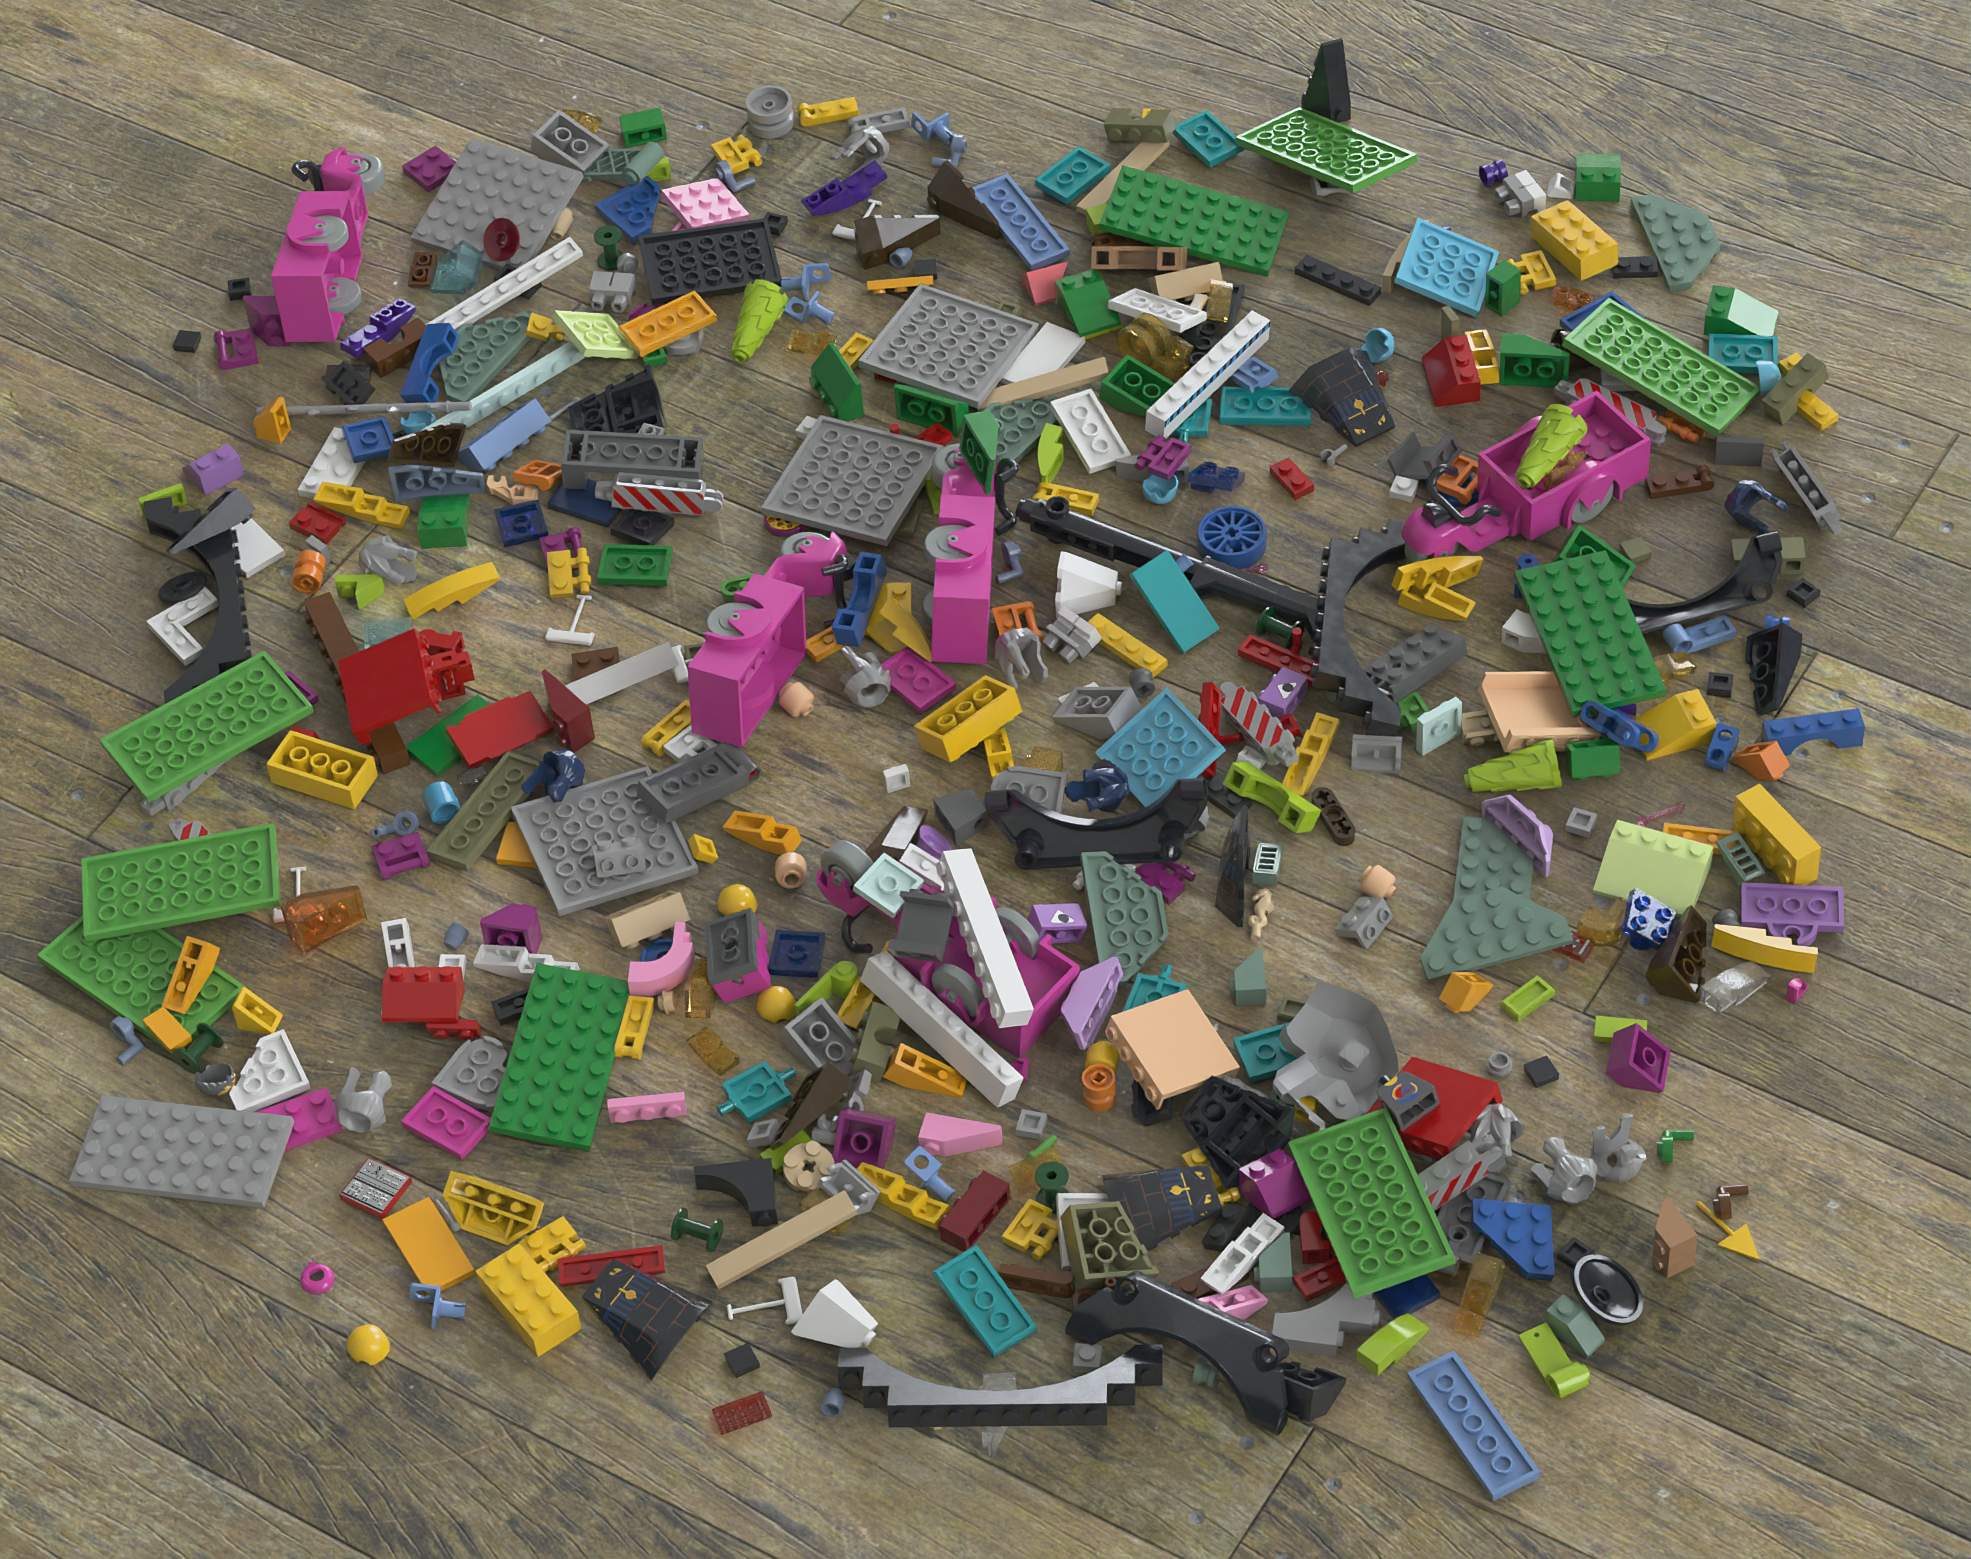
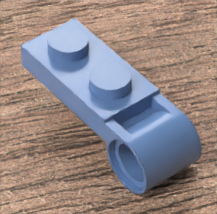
[1663,615,1737,656]

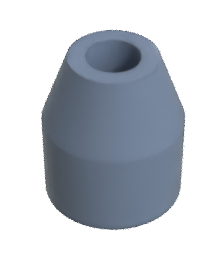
[889,247,912,269]
[444,923,469,950]
[820,1388,844,1418]

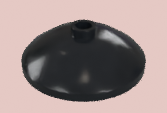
[1571,1254,1643,1326]

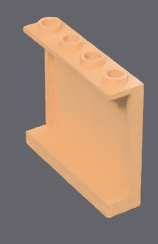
[1478,671,1601,752]
[1105,989,1240,1110]

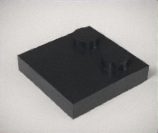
[610,509,674,546]

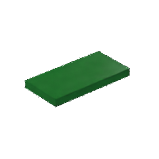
[406,694,491,777]

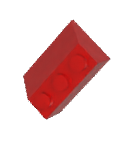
[1422,335,1481,407]
[382,966,465,1022]

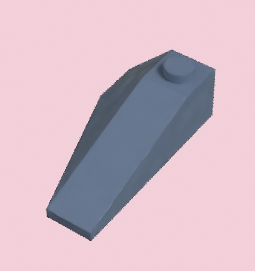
[389,465,486,502]

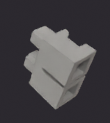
[589,271,637,313]

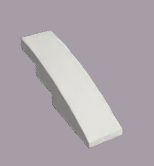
[473,944,580,982]
[1200,1213,1285,1295]

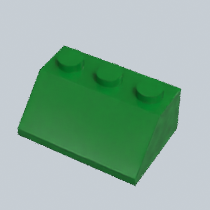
[809,342,864,422]
[894,384,969,437]

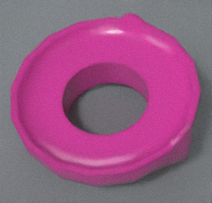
[300,1262,335,1294]

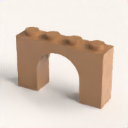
[1091,246,1187,270]

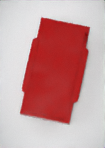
[446,691,554,769]

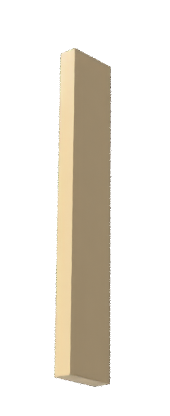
[1076,141,1170,215]
[978,357,1109,412]
[706,1190,858,1290]

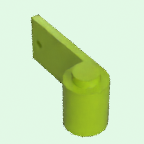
[794,961,858,1017]
[1518,1322,1591,1399]

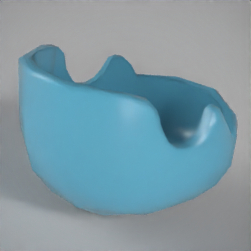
[1361,328,1395,363]
[1756,361,1781,395]
[400,412,436,435]
[1141,474,1178,504]

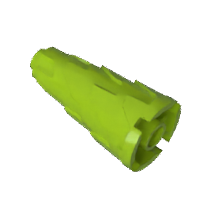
[730,279,788,363]
[1515,404,1587,489]
[1464,739,1562,792]

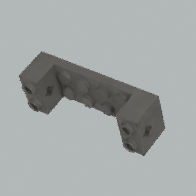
[561,430,704,489]

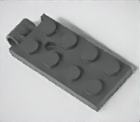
[1435,1173,1511,1277]

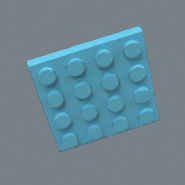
[1394,218,1499,317]
[1095,687,1226,807]

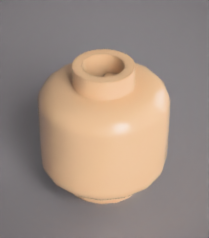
[779,682,814,717]
[775,852,807,889]
[1358,865,1397,900]

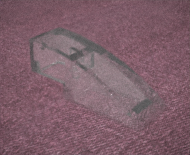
[1700,961,1772,1014]

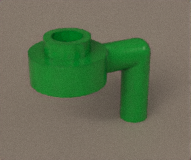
[1657,1130,1694,1163]

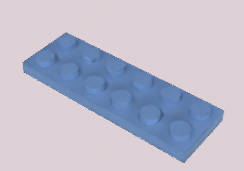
[973,173,1070,271]
[1407,1351,1541,1501]

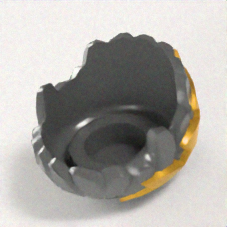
[194,1063,236,1096]

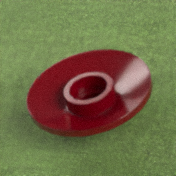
[483,218,520,262]

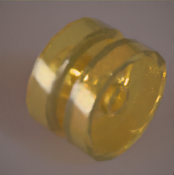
[1116,312,1174,368]

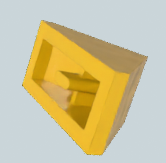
[232,987,283,1035]

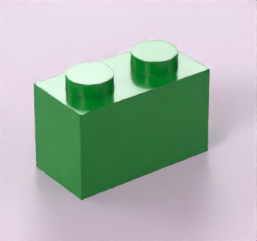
[619,107,667,148]
[1485,260,1521,316]
[1565,738,1620,780]

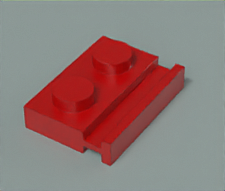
[289,502,346,545]

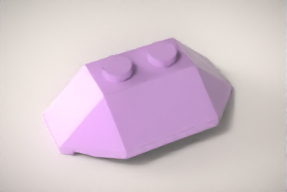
[1481,794,1553,878]
[1061,957,1123,1050]

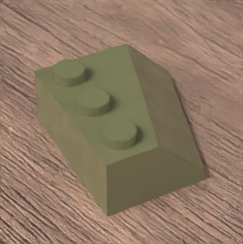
[1060,1201,1160,1291]

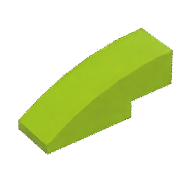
[1038,423,1064,483]
[1357,1313,1429,1377]

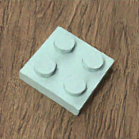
[1416,697,1462,756]
[853,853,924,918]

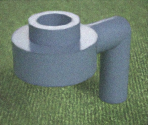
[931,134,967,167]
[714,160,756,192]
[996,540,1023,584]
[371,811,419,837]
[109,1016,144,1066]

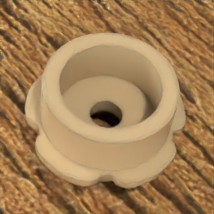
[658,990,676,1015]

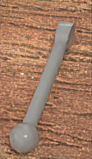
[546,396,581,426]
[428,1192,460,1232]

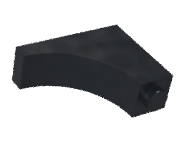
[694,1158,778,1227]

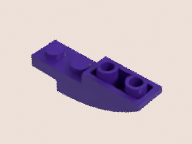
[801,161,888,216]
[340,299,416,358]

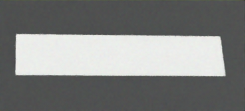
[565,642,679,705]

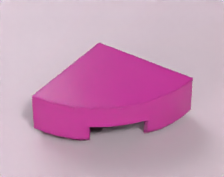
[1786,978,1808,1004]
[1010,1057,1030,1083]

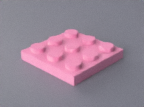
[661,178,749,229]

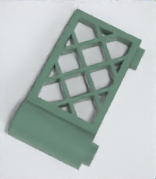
[581,142,664,185]

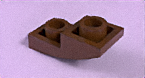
[408,252,437,287]

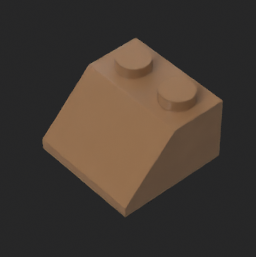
[1652,1197,1697,1278]

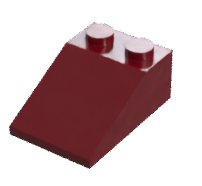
[542,669,595,753]

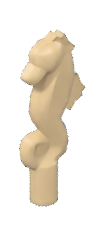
[1248,888,1275,942]

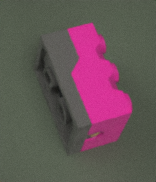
[705,908,771,1003]

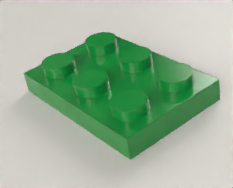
[597,544,673,586]

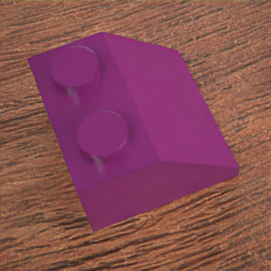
[243,296,291,346]
[480,903,543,954]
[1606,1023,1671,1093]
[833,1108,897,1169]
[1239,1149,1311,1219]

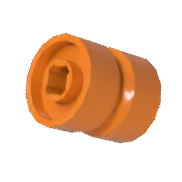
[291,550,326,594]
[1082,1064,1117,1112]

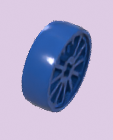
[1197,506,1267,570]

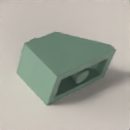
[1229,949,1266,1006]
[1254,1233,1292,1293]
[1545,1294,1605,1359]

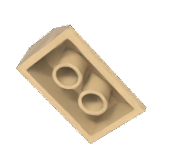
[1147,262,1225,302]
[602,890,691,950]

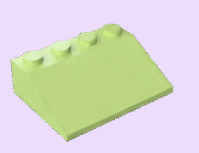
[1593,820,1713,917]

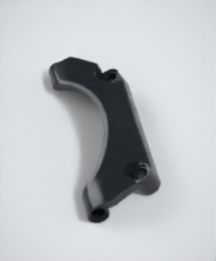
[1627,530,1783,635]
[984,778,1208,870]
[1065,1271,1290,1436]

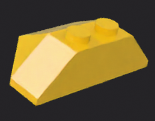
[865,582,912,655]
[443,1171,544,1245]

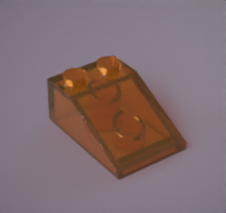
[280,885,367,955]

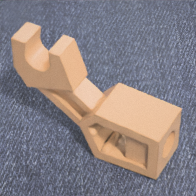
[486,475,539,510]

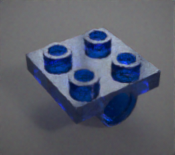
[1188,462,1246,493]
[1621,888,1676,951]

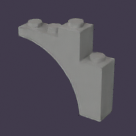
[1272,1282,1380,1356]

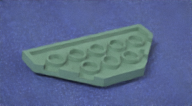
[1631,194,1721,292]
[439,312,532,402]
[983,396,1060,463]
[1453,816,1534,900]
[1080,851,1169,986]
[1420,887,1573,983]

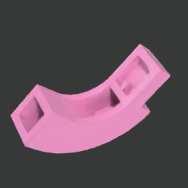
[628,922,695,997]

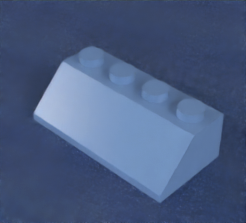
[456,398,551,473]

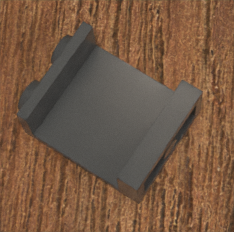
[1387,432,1462,479]
[887,889,955,963]

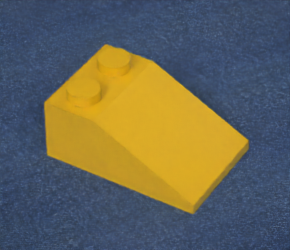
[1634,689,1717,761]

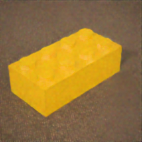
[1531,200,1618,281]
[914,675,1023,763]
[266,730,378,810]
[1732,784,1821,885]
[475,1244,582,1357]

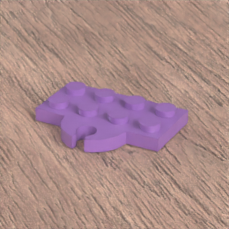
[1741,882,1844,947]

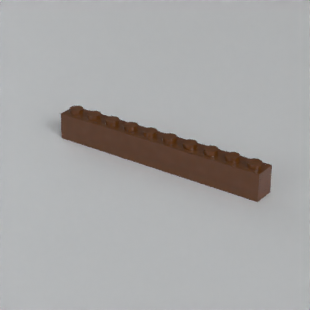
[302,592,411,774]

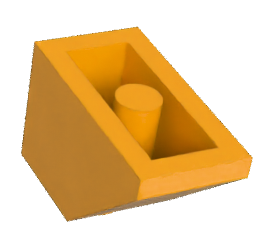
[253,397,291,444]
[1439,972,1494,1013]

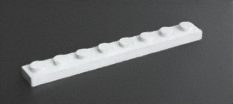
[426,237,583,331]

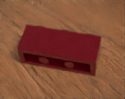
[938,1170,1011,1252]

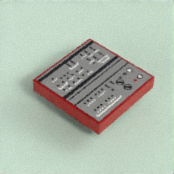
[339,1157,412,1219]

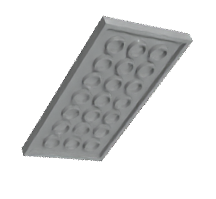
[69,1095,294,1208]

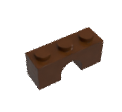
[363,318,426,378]

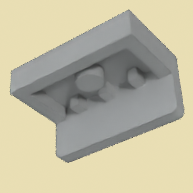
[591,837,646,878]
[1334,896,1393,949]

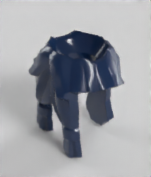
[1724,480,1788,534]
[521,750,585,803]
[1065,758,1130,812]

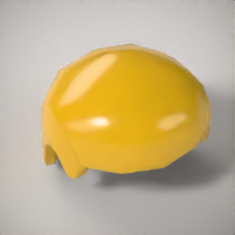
[717,884,758,916]
[756,986,796,1023]
[346,1324,390,1365]

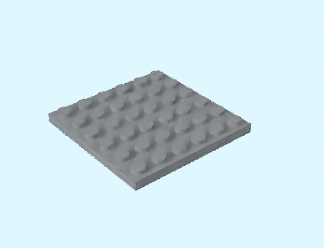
[411,138,584,270]
[858,284,1039,409]
[761,415,944,546]
[511,766,698,916]

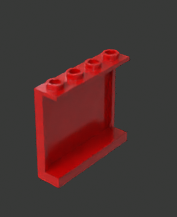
[338,628,441,745]
[1365,1056,1503,1161]

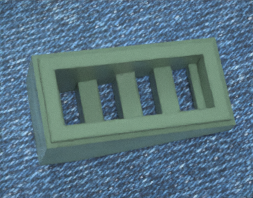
[1715,831,1765,887]
[1252,843,1283,886]

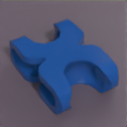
[1580,701,1659,753]

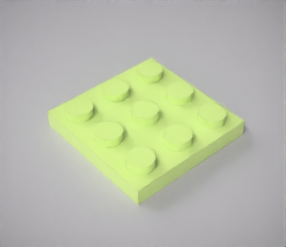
[552,310,639,360]

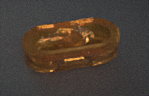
[1552,286,1595,311]

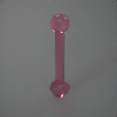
[1241,563,1268,573]
[1638,801,1685,826]

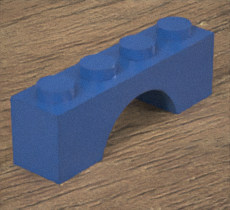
[400,323,460,403]
[832,552,887,647]
[1761,708,1865,756]

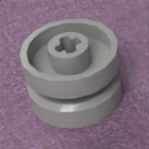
[745,85,794,139]

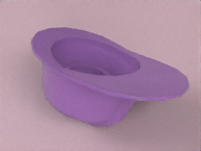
[916,825,952,861]

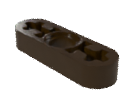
[1312,787,1355,846]

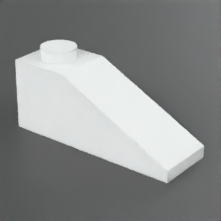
[381,918,415,967]

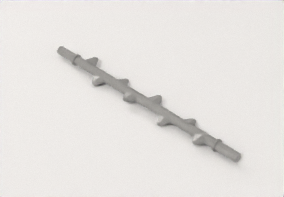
[256,401,472,416]

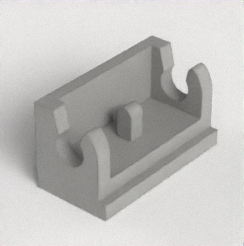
[1351,735,1402,773]
[817,1160,881,1215]

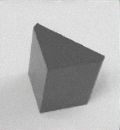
[1715,437,1764,466]

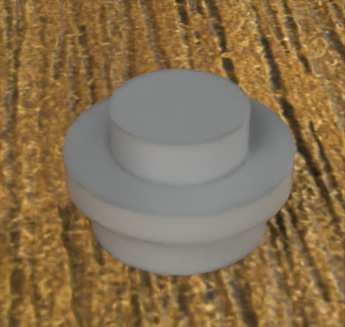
[617,253,639,273]
[1487,1052,1512,1077]

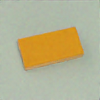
[143,1006,193,1054]

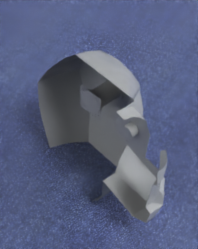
[1273,981,1399,1130]

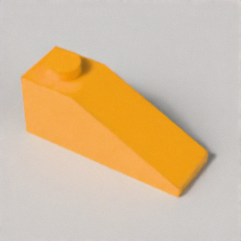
[161,936,220,1014]
[882,1043,967,1098]

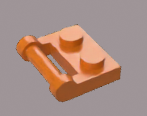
[1436,454,1478,504]
[513,460,562,491]
[992,601,1044,643]

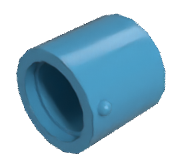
[421,781,461,824]

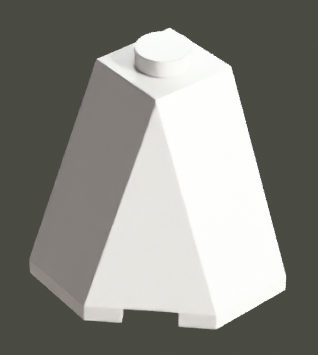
[1055,551,1122,618]
[791,1279,878,1348]

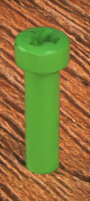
[1026,1134,1057,1164]

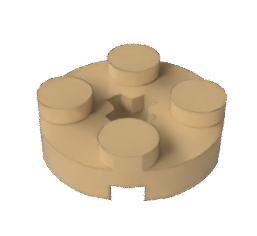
[783,1141,834,1194]

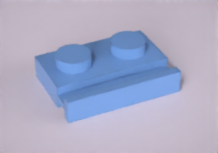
[1229,356,1279,393]

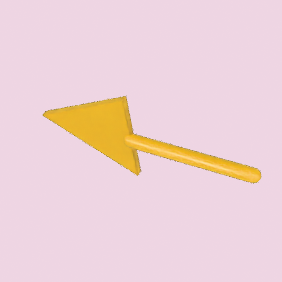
[1696,1201,1760,1260]

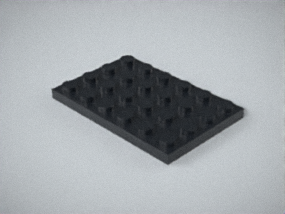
[638,218,782,305]

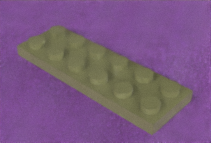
[426,751,539,871]

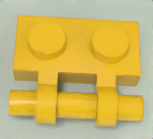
[711,135,762,174]
[1507,250,1556,295]
[547,548,591,598]
[1002,1198,1059,1260]
[519,1216,586,1272]

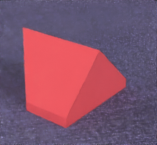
[1021,261,1068,306]

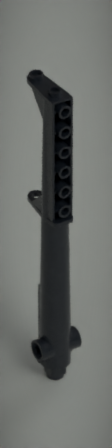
[1015,496,1320,656]

